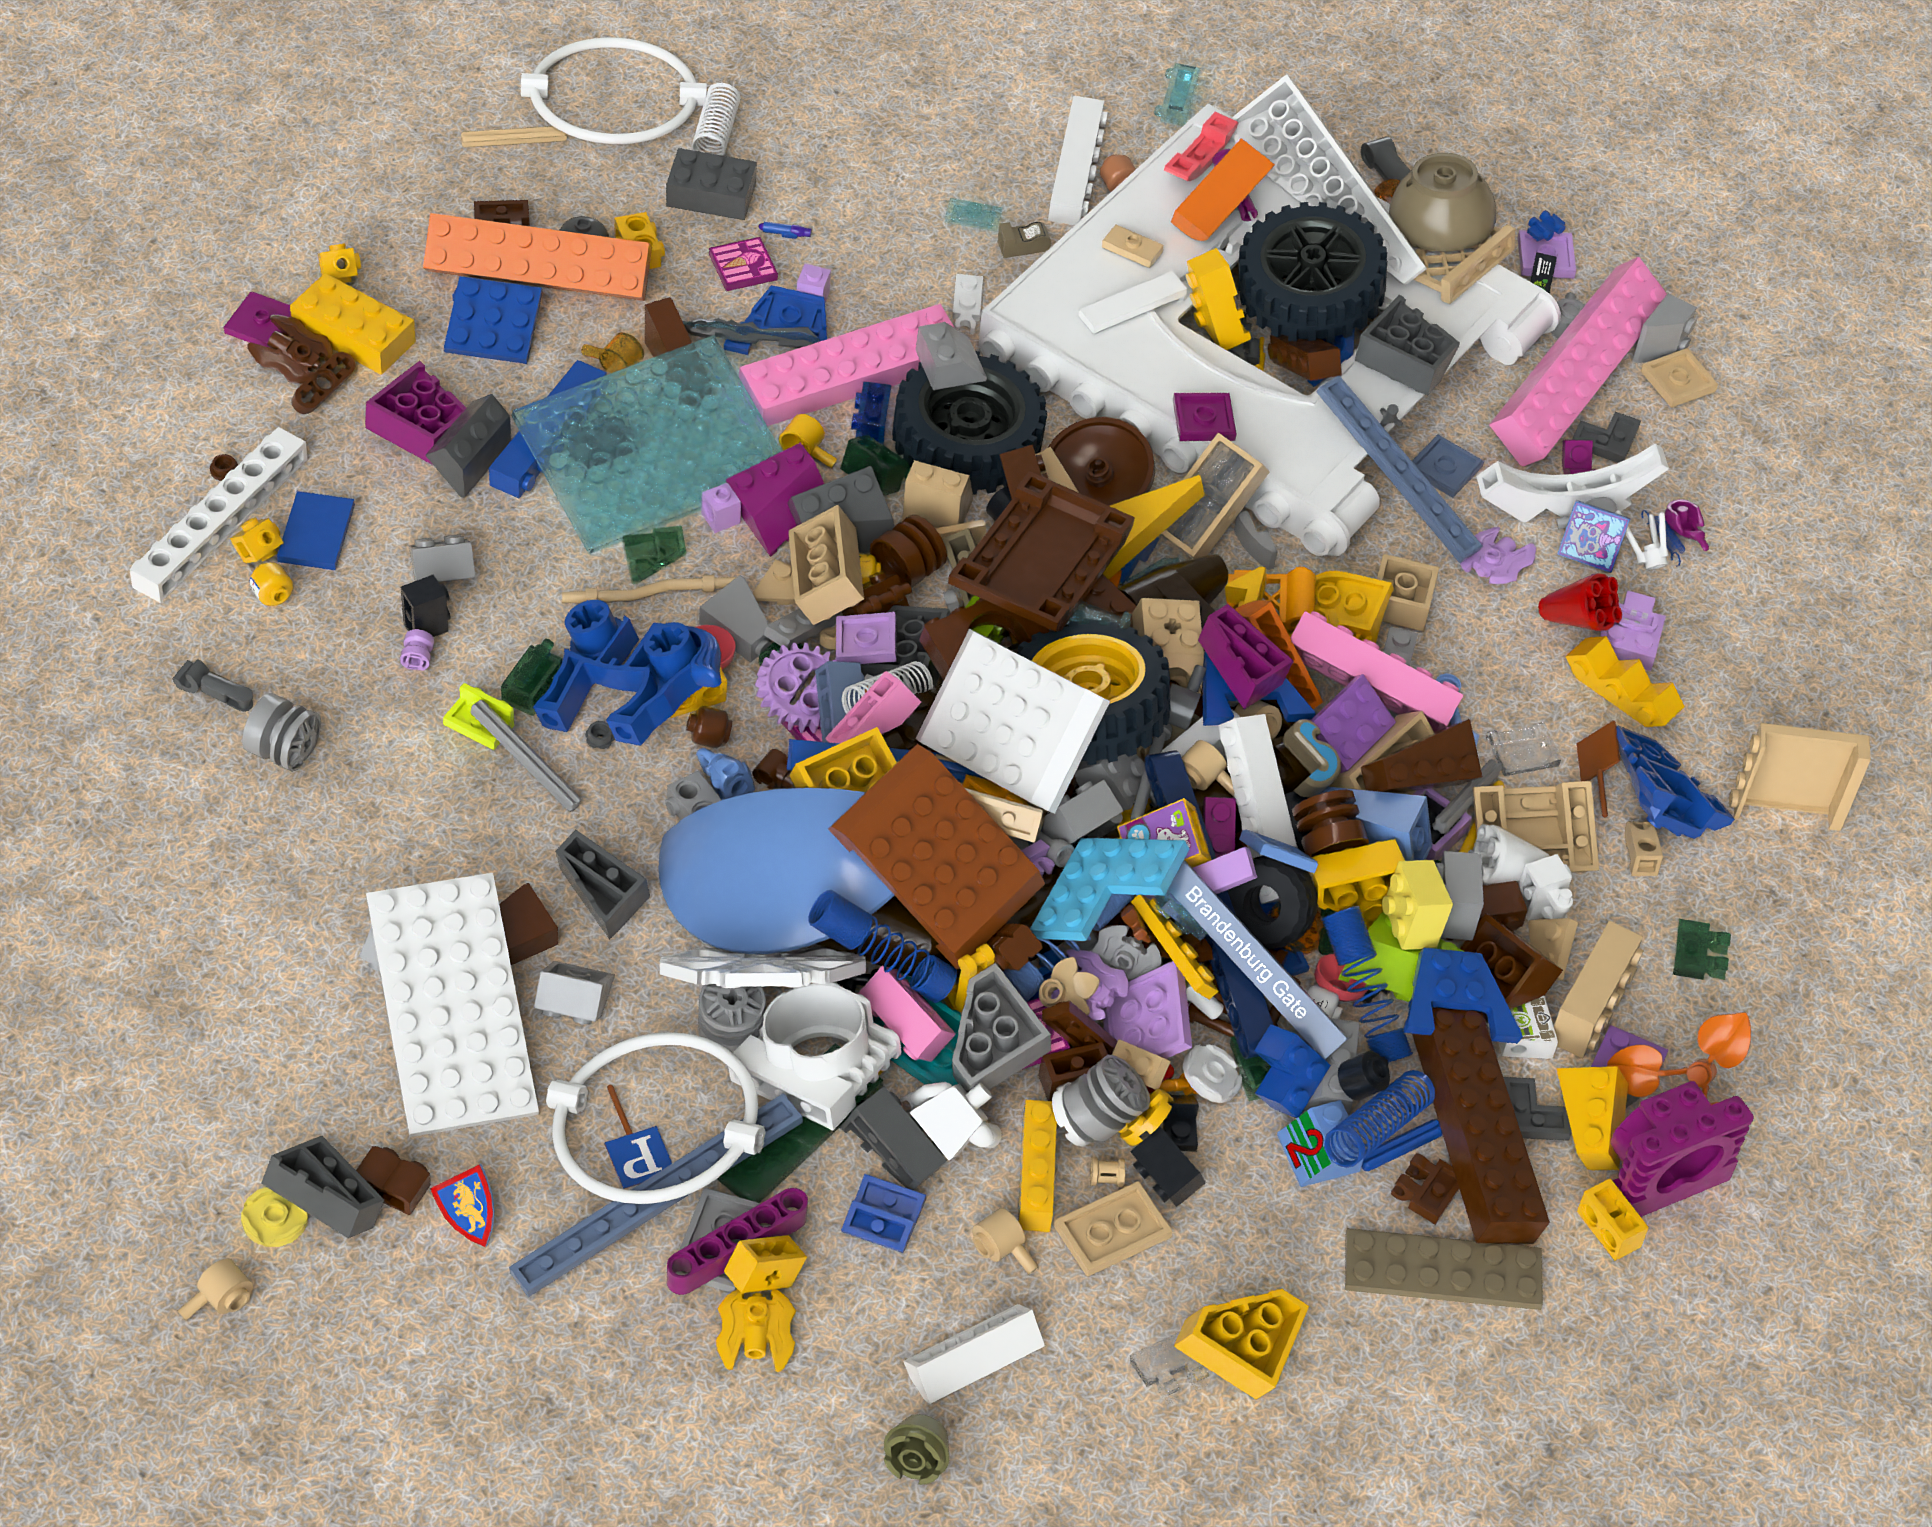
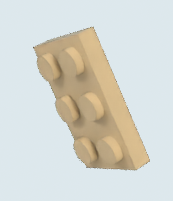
[1054,1181,1173,1277]

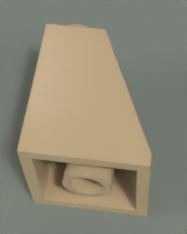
[902,460,973,529]

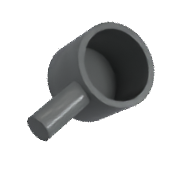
[1168,665,1207,730]

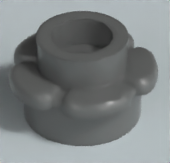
[585,721,615,749]

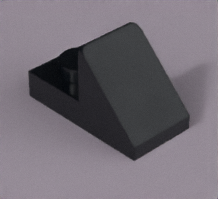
[1163,1094,1199,1152]

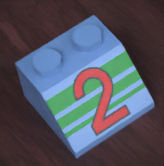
[1277,1100,1363,1187]

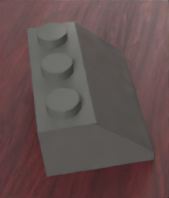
[425,394,511,498]

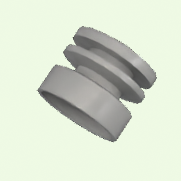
[242,693,321,772]
[698,984,766,1053]
[1063,1055,1150,1142]

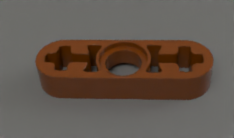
[291,352,356,414]

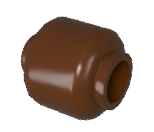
[686,706,732,748]

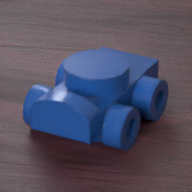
[1527,210,1565,241]

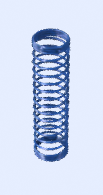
[1324,1070,1435,1168]

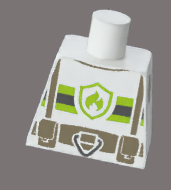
[1486,996,1558,1059]

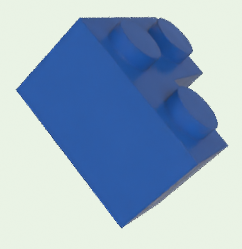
[1254,1024,1331,1118]

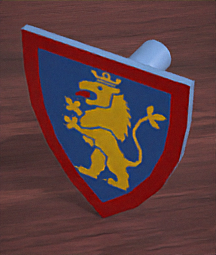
[430,1164,495,1247]

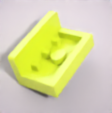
[443,683,514,750]

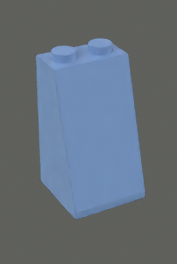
[1320,787,1432,861]

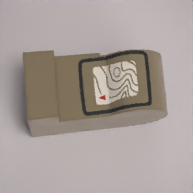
[997,222,1052,258]

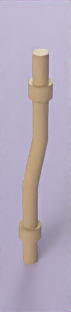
[562,575,737,603]

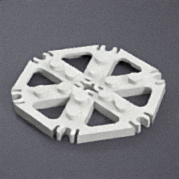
[660,946,866,988]

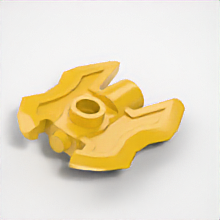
[716,1289,796,1372]

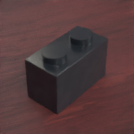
[401,575,451,637]
[1130,1127,1206,1207]

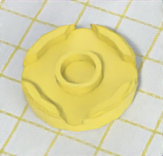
[241,1187,308,1247]

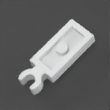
[952,274,983,335]

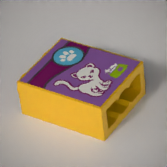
[1117,798,1211,868]

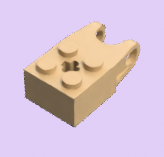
[1132,598,1204,694]

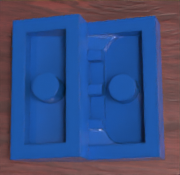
[841,1174,926,1253]

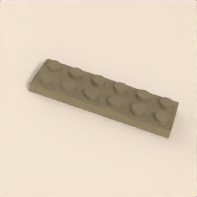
[1345,1228,1543,1310]

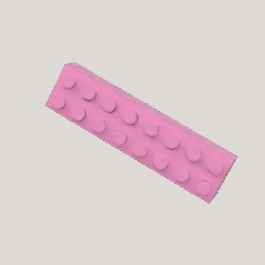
[737,304,955,428]

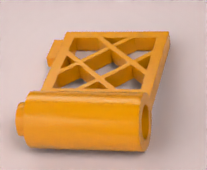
[1227,567,1316,632]

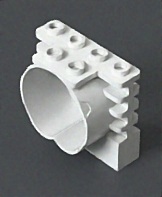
[728,982,902,1130]

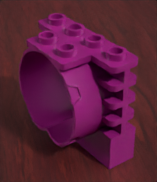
[1611,1081,1754,1217]

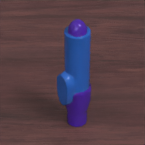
[758,221,812,239]

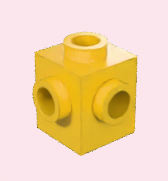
[317,243,361,283]
[229,517,284,563]

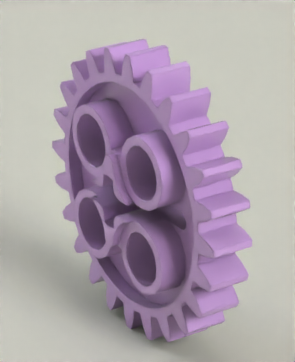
[755,643,836,733]

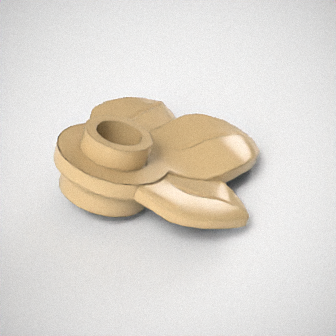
[1039,957,1100,1015]

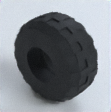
[1227,855,1318,949]

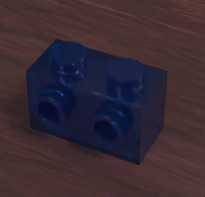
[851,382,891,447]

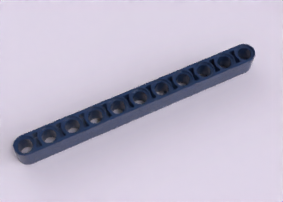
[1145,750,1273,1059]

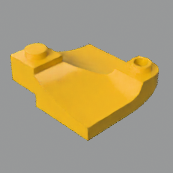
[1285,571,1394,643]

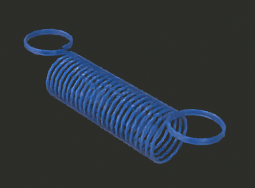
[1641,510,1685,567]

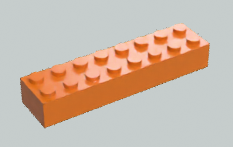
[423,213,652,301]

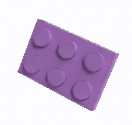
[1311,674,1396,773]

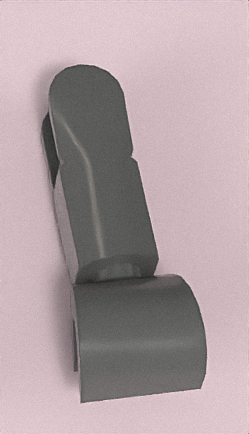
[173,659,253,712]

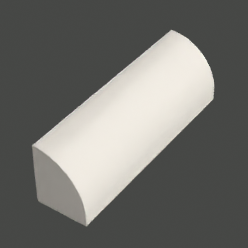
[904,1304,1045,1404]

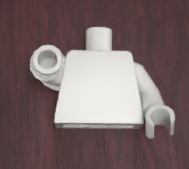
[900,1082,1002,1160]

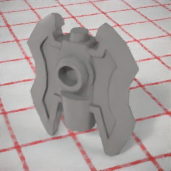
[1090,925,1162,982]

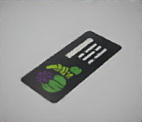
[1530,252,1557,293]

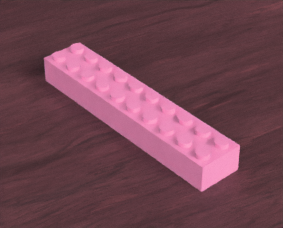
[1489,257,1667,467]

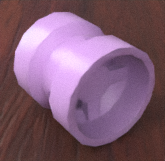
[400,629,434,671]

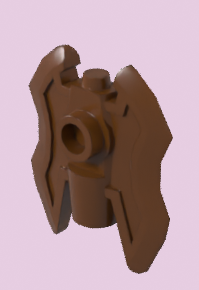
[247,314,334,384]

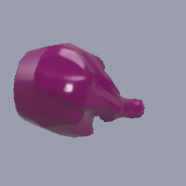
[1664,499,1709,551]

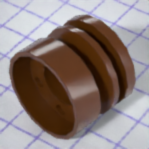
[870,515,947,588]
[1292,789,1369,857]

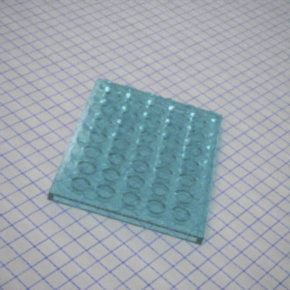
[511,335,782,555]

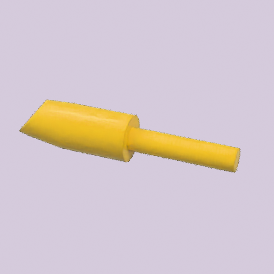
[1254,337,1266,371]

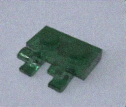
[1672,919,1731,980]

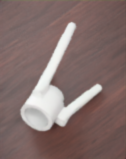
[1615,510,1669,570]

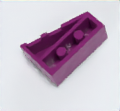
[1198,604,1293,710]

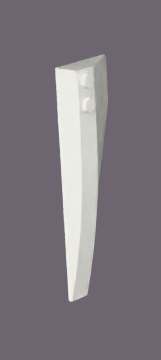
[1231,74,1427,285]

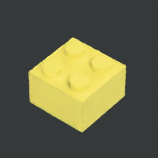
[1382,860,1453,950]

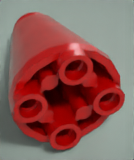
[1538,573,1622,631]

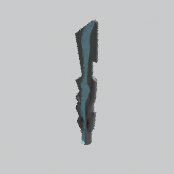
[682,318,821,348]

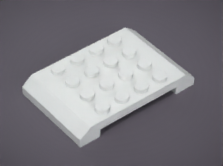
[916,629,1110,814]

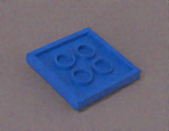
[444,276,542,364]

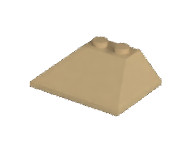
[1472,781,1599,872]

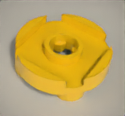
[1119,1089,1173,1146]

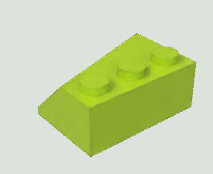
[1338,912,1464,1008]

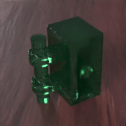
[840,434,911,496]
[501,638,562,716]

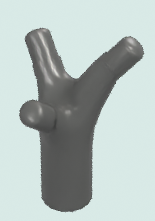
[1380,404,1403,428]

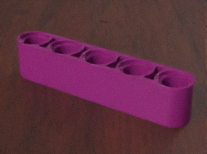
[667,1188,808,1295]

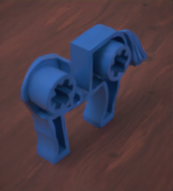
[533,600,722,746]

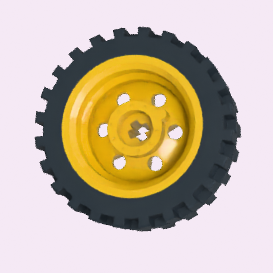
[1017,620,1171,765]

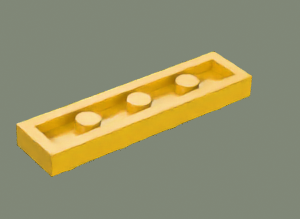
[1131,895,1219,1000]

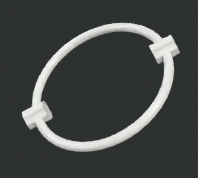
[521,37,707,144]
[546,1032,766,1204]

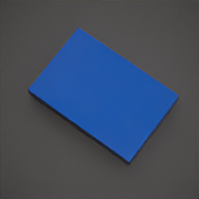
[277,491,355,570]

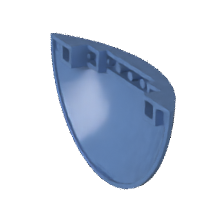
[658,788,894,954]

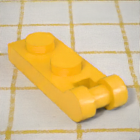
[955,944,995,1014]

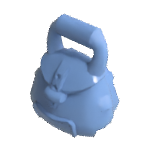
[696,748,755,800]

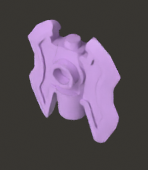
[1460,527,1536,584]
[1045,949,1128,1021]

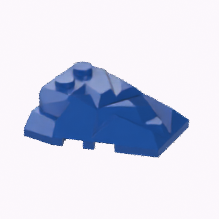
[1616,725,1735,839]

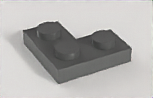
[1572,411,1641,463]
[1503,1077,1571,1141]

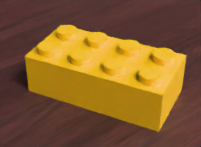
[290,273,416,375]

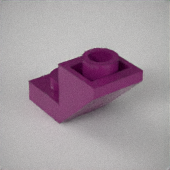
[1562,440,1596,474]

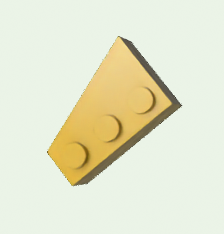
[1186,248,1251,350]
[1556,1066,1628,1171]

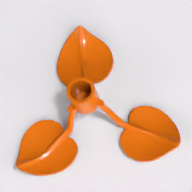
[1607,1012,1751,1105]

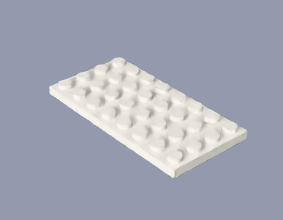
[366,873,539,1137]

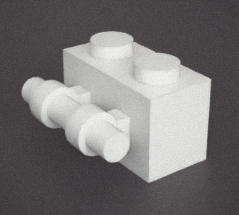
[1518,854,1573,922]

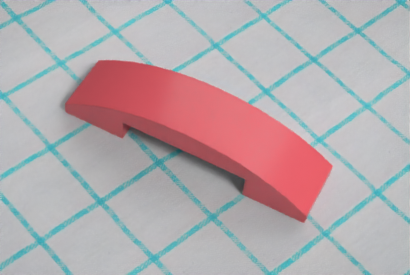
[1164,112,1238,181]

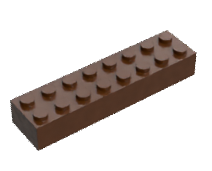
[1412,1008,1550,1244]

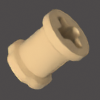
[1090,1157,1125,1187]

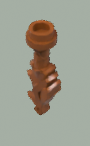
[1121,895,1151,943]

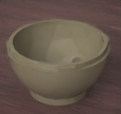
[1389,153,1496,252]

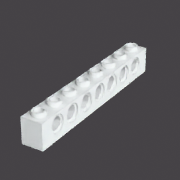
[130,427,308,603]

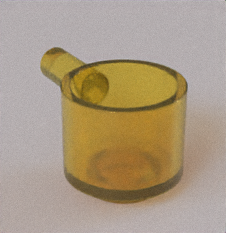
[581,332,644,378]

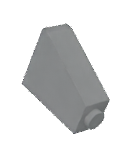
[699,575,772,663]

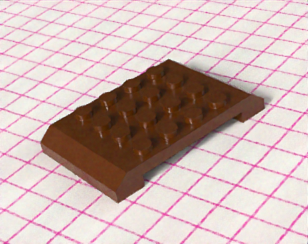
[948,471,1135,632]

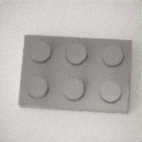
[676,1187,761,1293]

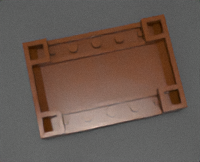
[828,744,1045,970]

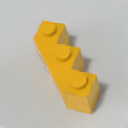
[1565,636,1685,727]

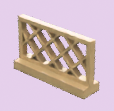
[1413,224,1516,304]

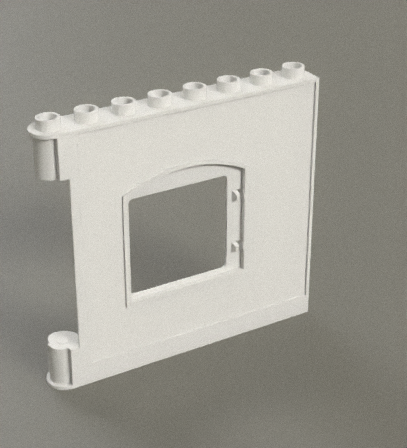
[978,104,1561,556]

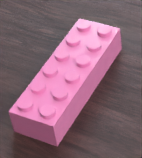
[1290,611,1463,733]

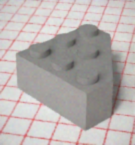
[952,963,1051,1093]

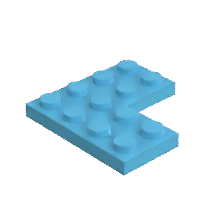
[1030,838,1190,941]

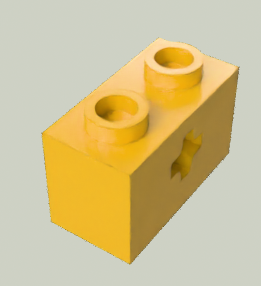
[724,1235,807,1293]

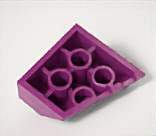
[365,360,466,465]
[725,442,825,557]

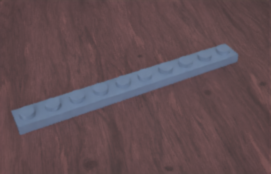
[509,1093,803,1297]

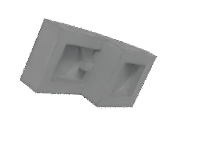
[1234,511,1277,570]

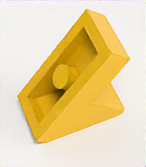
[1225,567,1267,607]

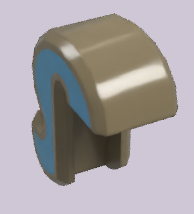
[1283,719,1341,797]

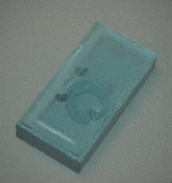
[945,198,1003,232]

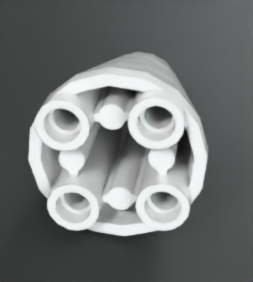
[1468,824,1549,885]

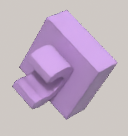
[1021,839,1055,877]

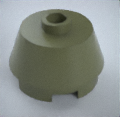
[884,1414,949,1485]

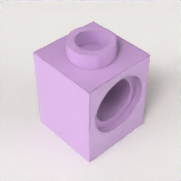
[701,483,741,533]

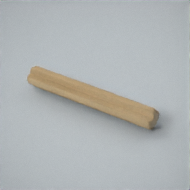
[461,126,567,148]

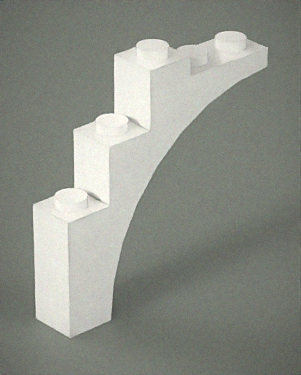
[1476,443,1669,522]

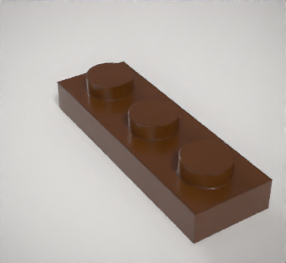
[1042,1000,1118,1055]

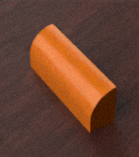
[1171,138,1275,241]
[1235,600,1323,709]

